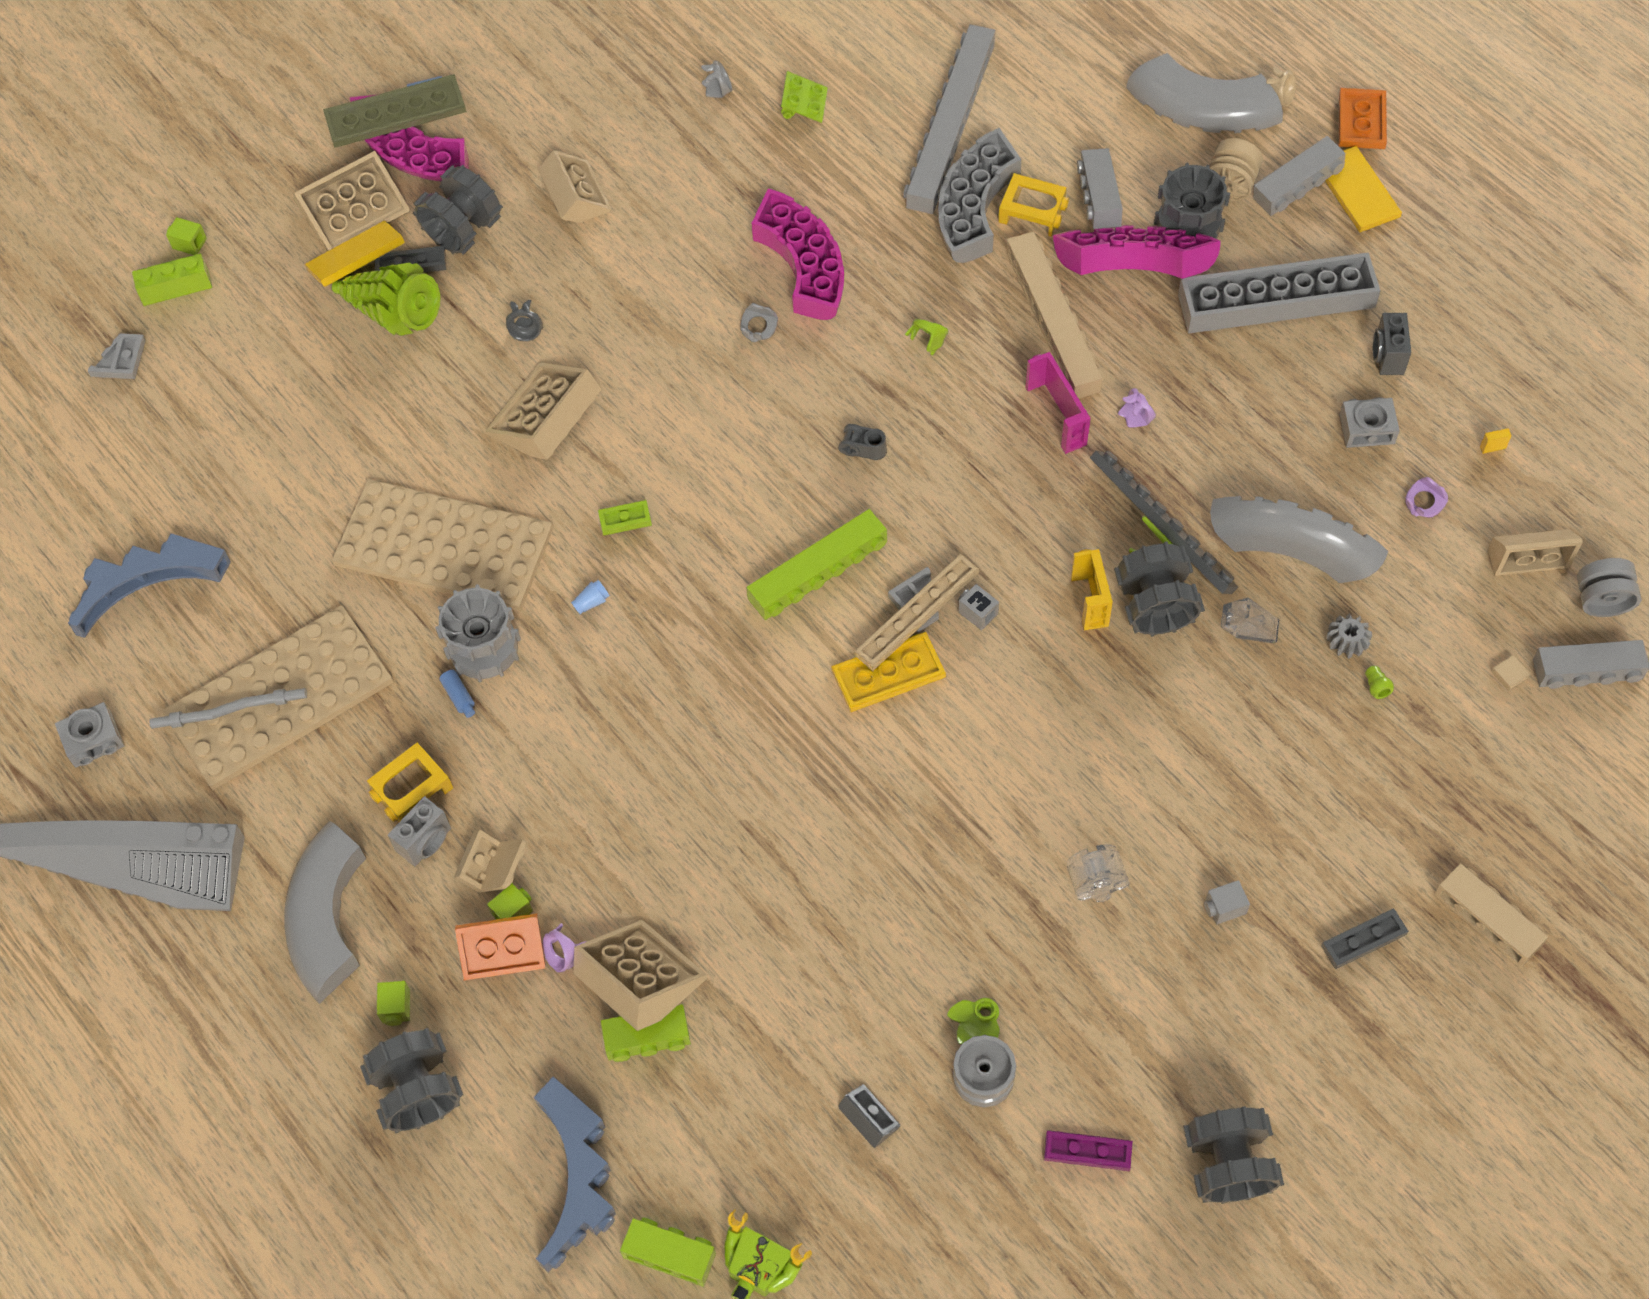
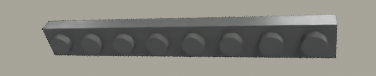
[1090,450,1238,594]

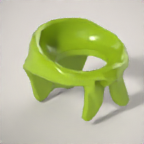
[905,319,949,355]

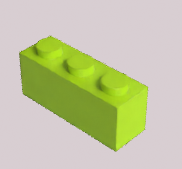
[132,253,212,306]
[601,1004,691,1062]
[620,1217,716,1287]

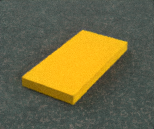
[1325,146,1402,233]
[304,220,405,287]
[831,631,946,713]

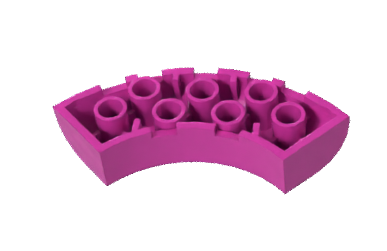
[350,94,469,182]
[751,188,844,320]
[1053,225,1221,279]

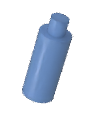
[439,670,475,718]

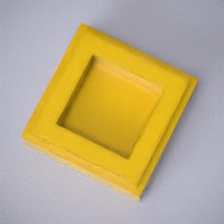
[1480,428,1512,454]

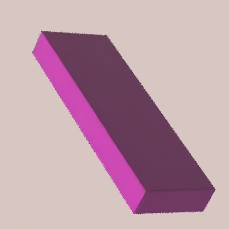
[1044,1130,1133,1171]

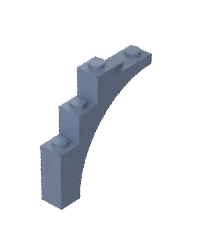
[68,534,231,638]
[534,1077,616,1272]

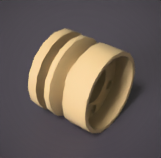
[1210,138,1263,201]

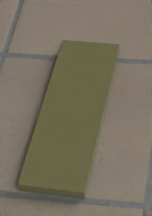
[323,74,467,148]

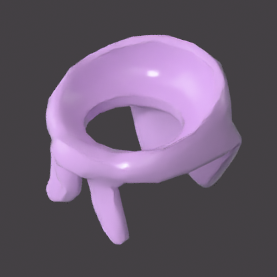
[1118,388,1156,428]
[1405,477,1448,518]
[543,923,587,973]

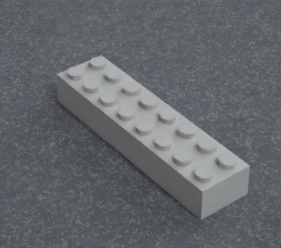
[1178,252,1381,334]

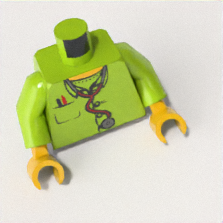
[724,1209,812,1299]

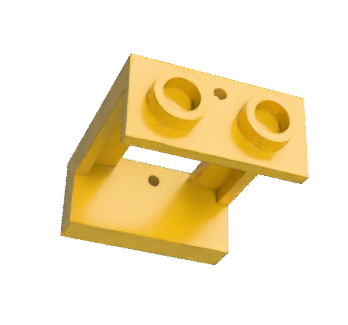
[998,173,1069,237]
[1071,549,1113,631]
[367,742,453,822]

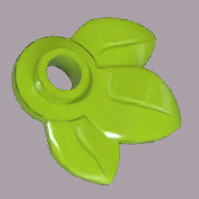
[947,998,1000,1045]

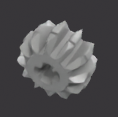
[1326,613,1372,659]

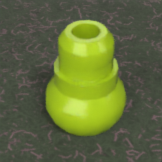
[1365,666,1394,699]

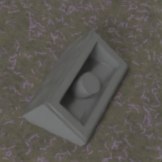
[838,1084,901,1148]

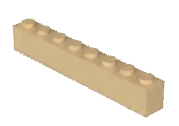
[1006,232,1104,398]

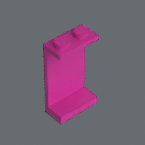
[1026,352,1091,454]

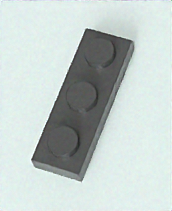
[375,246,447,273]
[1321,908,1409,970]

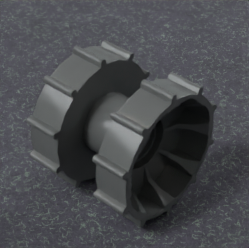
[1154,162,1230,239]
[413,165,503,255]
[1114,542,1205,637]
[360,1028,464,1134]
[1183,1106,1284,1204]

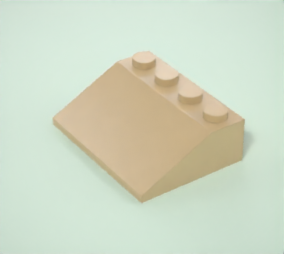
[294,151,411,251]
[485,363,602,460]
[574,920,707,1031]

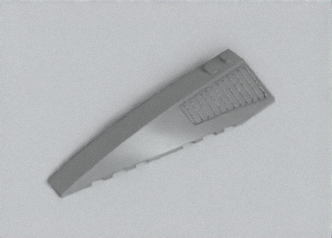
[0,820,245,911]

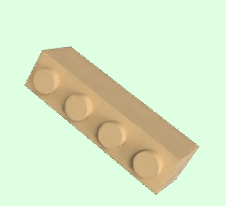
[1434,863,1548,968]

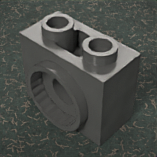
[1373,313,1412,375]

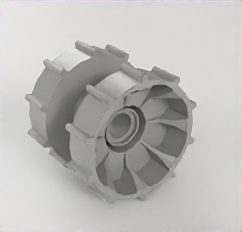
[435,584,521,682]

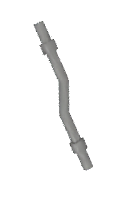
[149,688,307,729]

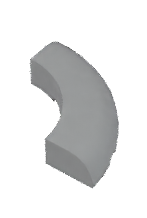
[1126,53,1283,133]
[938,128,1021,263]
[1210,496,1388,583]
[284,821,366,1004]

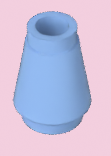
[571,580,610,614]

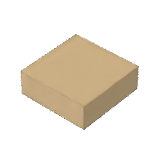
[1491,655,1530,691]

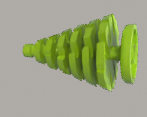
[331,262,440,336]

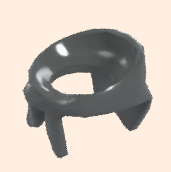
[506,300,544,341]

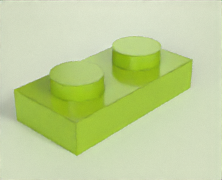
[598,500,652,536]

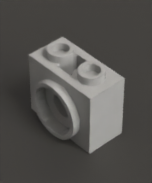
[1339,397,1400,448]
[55,702,124,768]
[388,796,451,867]

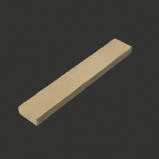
[854,554,979,671]

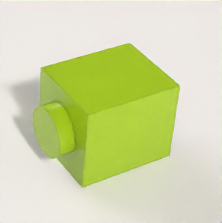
[166,217,207,255]
[487,883,533,919]
[377,981,410,1026]

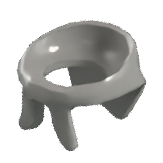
[701,60,733,98]
[740,303,778,342]

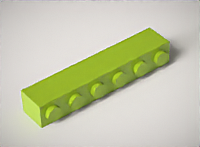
[746,509,887,620]

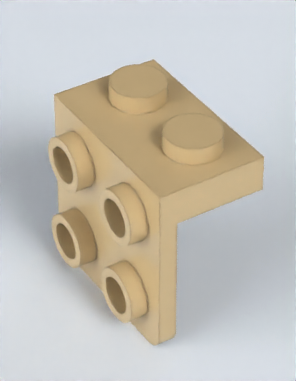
[454,829,526,893]

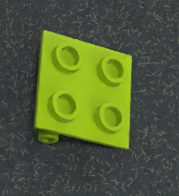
[781,71,828,123]

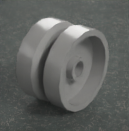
[1577,558,1642,617]
[953,1035,1016,1107]

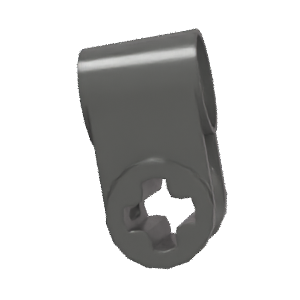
[838,424,887,460]

